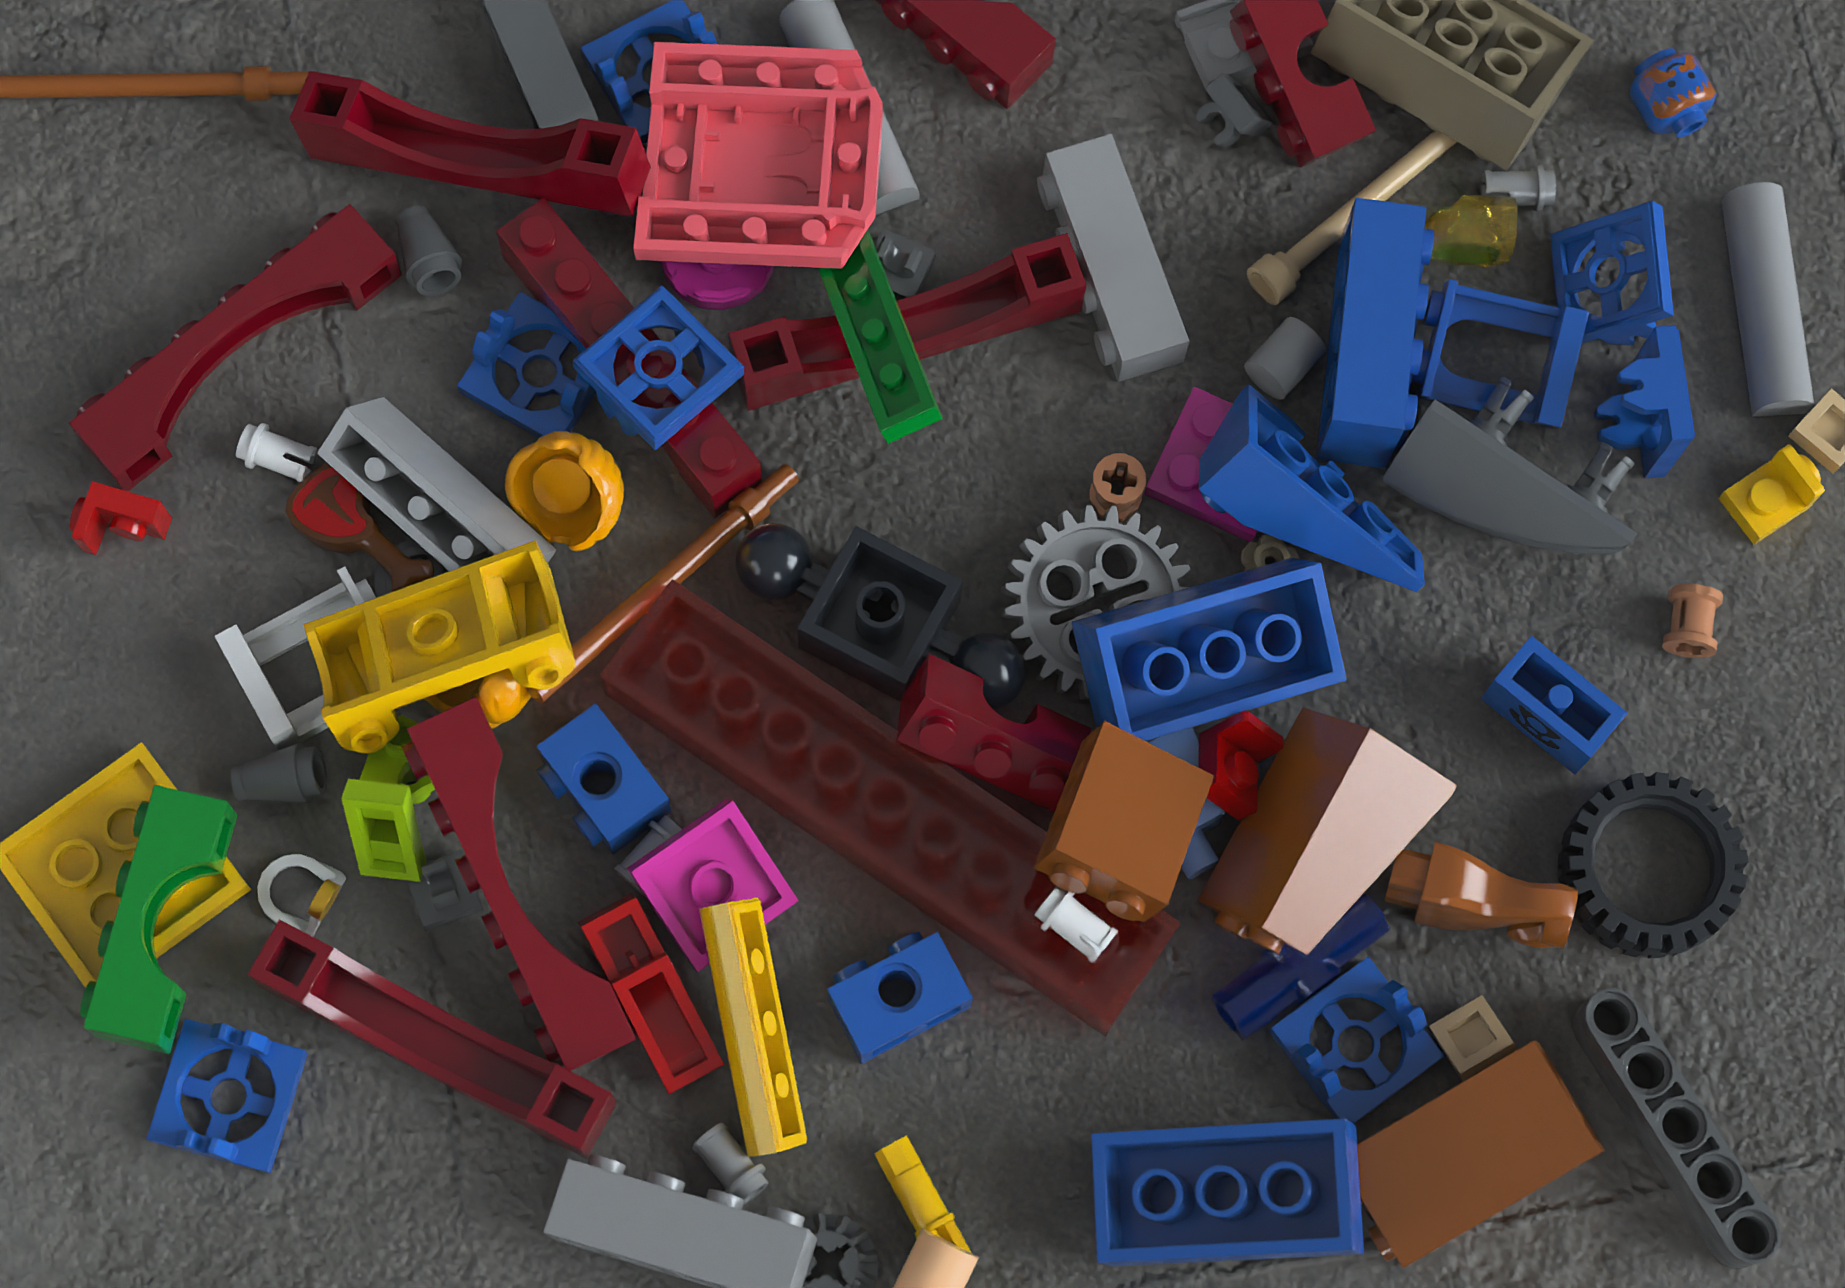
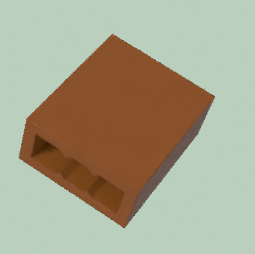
[1034,721,1214,922]

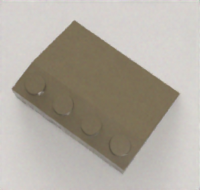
[1311,0,1594,171]

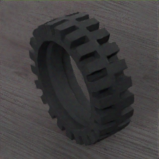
[1558,772,1748,959]

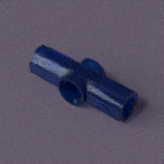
[1211,893,1391,1041]

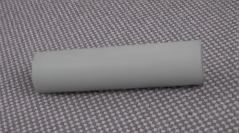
[779,0,919,215]
[1721,182,1815,417]

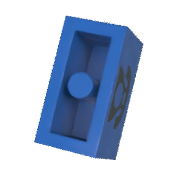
[1481,635,1628,775]

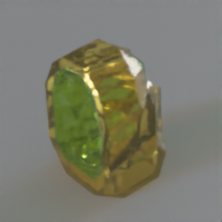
[1425,195,1518,267]

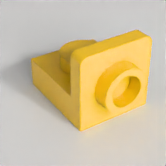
[1718,444,1825,545]

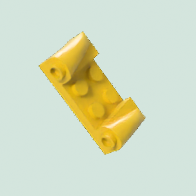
[304,540,575,753]

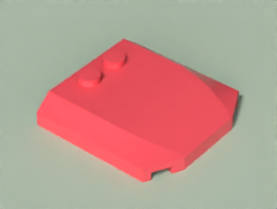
[633,42,883,269]

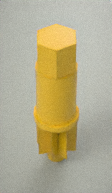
[874,1135,972,1253]

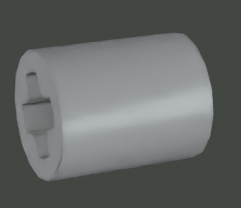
[1244,317,1326,400]

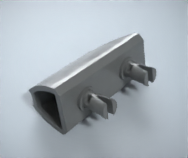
[1382,377,1637,554]

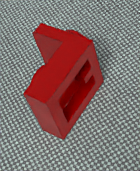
[69,481,172,555]
[1198,711,1283,821]

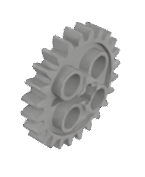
[1001,505,1190,701]

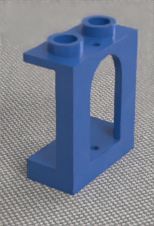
[1412,279,1589,429]

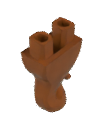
[1385,842,1578,949]

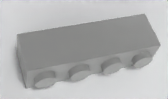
[1037,134,1189,382]
[317,397,557,571]
[544,1154,817,1288]

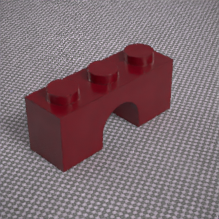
[1230,0,1376,168]
[896,654,1091,812]

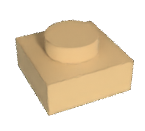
[1788,388,1845,474]
[1429,995,1517,1082]

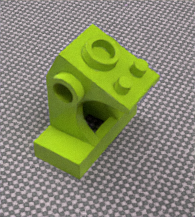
[341,715,435,882]

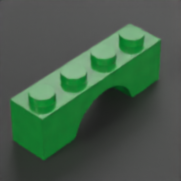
[80,785,238,1054]

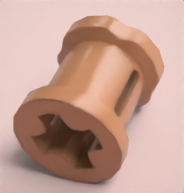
[1089,453,1146,522]
[1662,583,1723,658]

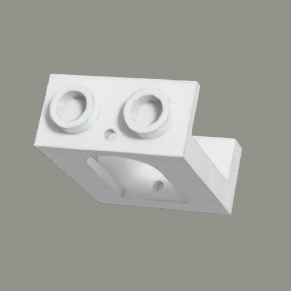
[215,567,376,750]

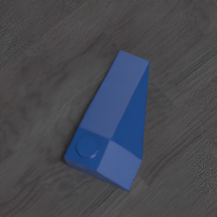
[1199,384,1425,592]

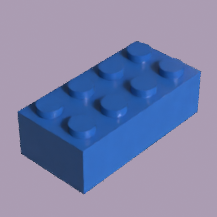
[1316,198,1434,469]
[1071,557,1347,741]
[1091,1118,1364,1266]

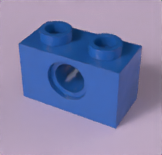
[536,703,672,855]
[827,932,973,1065]

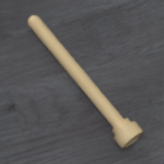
[1247,130,1457,305]

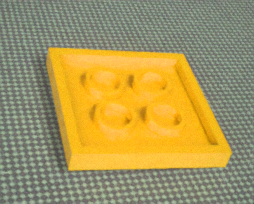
[0,742,251,988]

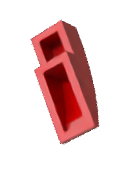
[577,893,724,1094]

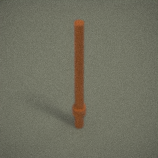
[0,66,316,101]
[526,464,799,703]

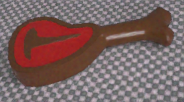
[285,463,434,593]

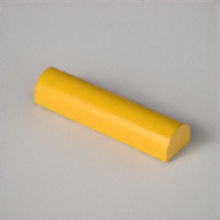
[699,897,807,1157]

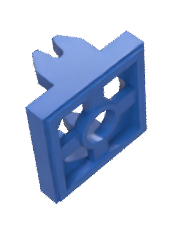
[580,0,717,145]
[1550,201,1674,345]
[573,285,744,450]
[457,291,596,439]
[1594,325,1695,478]
[1269,956,1445,1124]
[146,1018,308,1174]

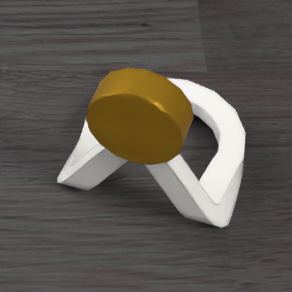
[257,854,346,937]

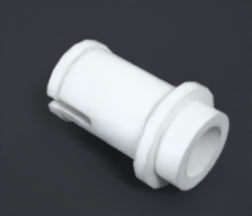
[236,423,318,482]
[1034,886,1118,963]

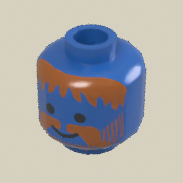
[1629,48,1716,138]

